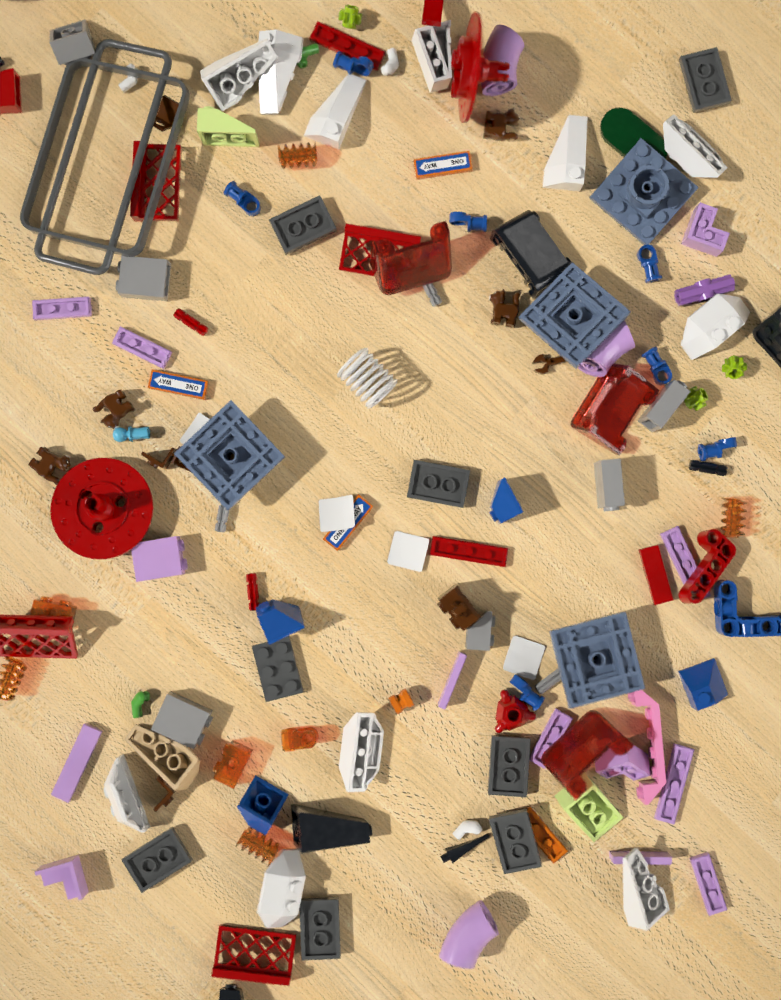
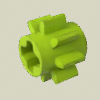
[338,5,363,29]
[722,355,747,379]
[684,386,708,411]

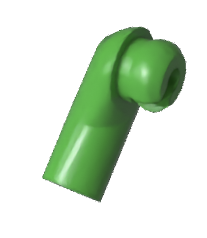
[297,44,319,68]
[131,691,150,718]

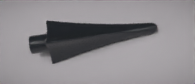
[440,834,490,864]

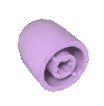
[481,24,524,96]
[578,320,636,377]
[439,900,499,969]

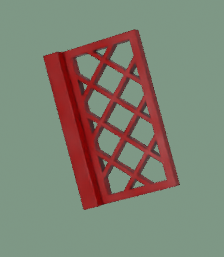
[130,141,182,222]
[339,223,421,283]
[0,615,78,659]
[211,925,296,986]

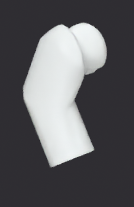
[381,48,399,76]
[118,64,138,93]
[452,820,482,840]

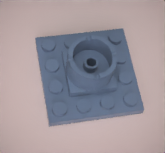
[590,138,699,245]
[519,262,631,369]
[174,400,285,511]
[549,611,645,709]

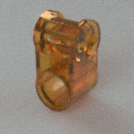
[280,727,319,751]

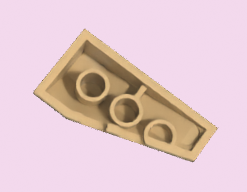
[124,724,201,791]

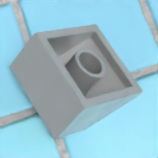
[49,19,95,65]

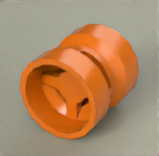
[389,688,414,714]

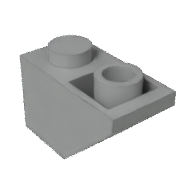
[465,611,495,651]

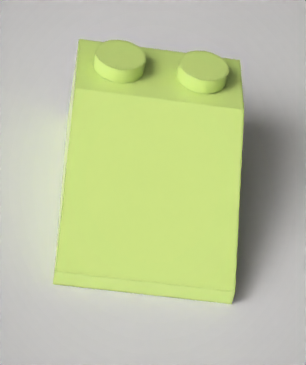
[197,106,260,147]
[555,771,624,842]

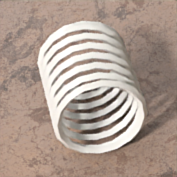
[337,348,397,409]

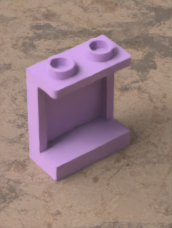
[131,536,188,582]

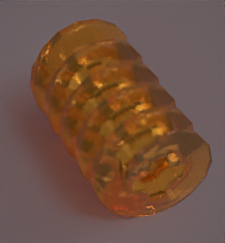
[278,142,318,169]
[720,498,747,538]
[0,656,27,701]
[235,827,279,867]

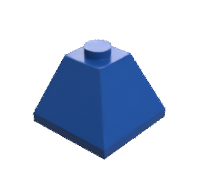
[489,478,523,524]
[256,599,305,645]
[678,658,728,711]
[237,775,289,836]

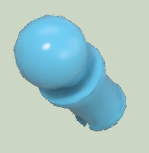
[113,426,150,442]

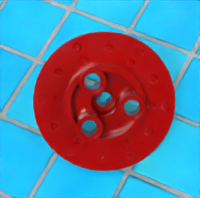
[451,12,510,123]
[50,458,153,560]

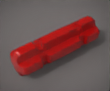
[173,308,209,336]
[246,573,260,611]

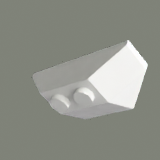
[663,114,727,178]
[680,294,750,360]
[339,712,384,792]
[104,754,150,833]
[257,849,306,928]

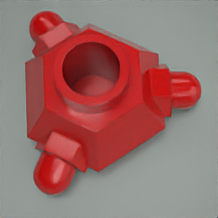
[495,689,536,733]

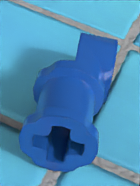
[333,51,374,76]
[224,181,261,216]
[449,212,487,232]
[637,245,662,283]
[641,346,672,385]
[698,437,737,461]
[509,674,545,711]

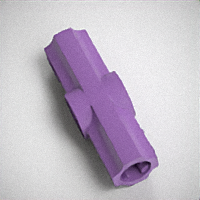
[674,274,735,306]

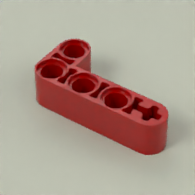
[678,529,736,604]

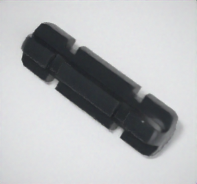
[689,460,728,476]

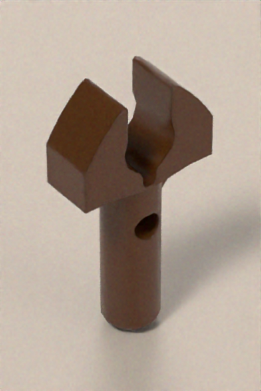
[532,354,567,375]

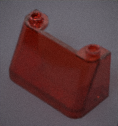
[370,221,452,295]
[571,363,660,455]
[541,710,634,800]

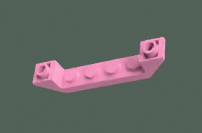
[628,690,666,805]

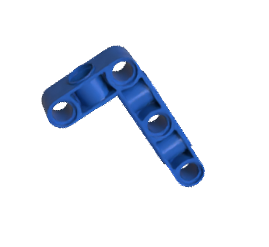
[714,580,781,637]

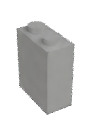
[116,256,171,302]
[638,380,690,432]
[594,459,625,512]
[151,692,213,749]

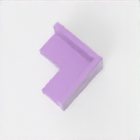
[681,202,730,257]
[594,740,651,781]
[35,855,89,900]

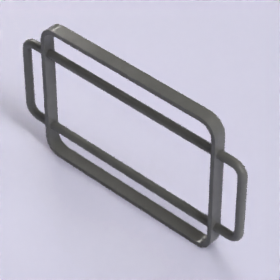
[20,39,190,275]

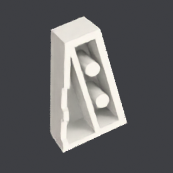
[412,20,452,93]

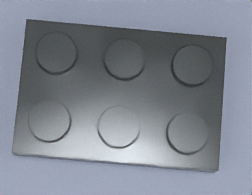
[679,47,732,113]
[269,195,337,255]
[407,460,470,508]
[252,636,304,702]
[488,735,531,797]
[489,808,542,874]
[122,826,193,893]
[299,897,341,961]

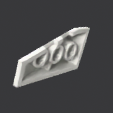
[258,30,303,115]
[200,39,277,111]
[304,74,366,150]
[542,115,587,192]
[623,848,670,931]

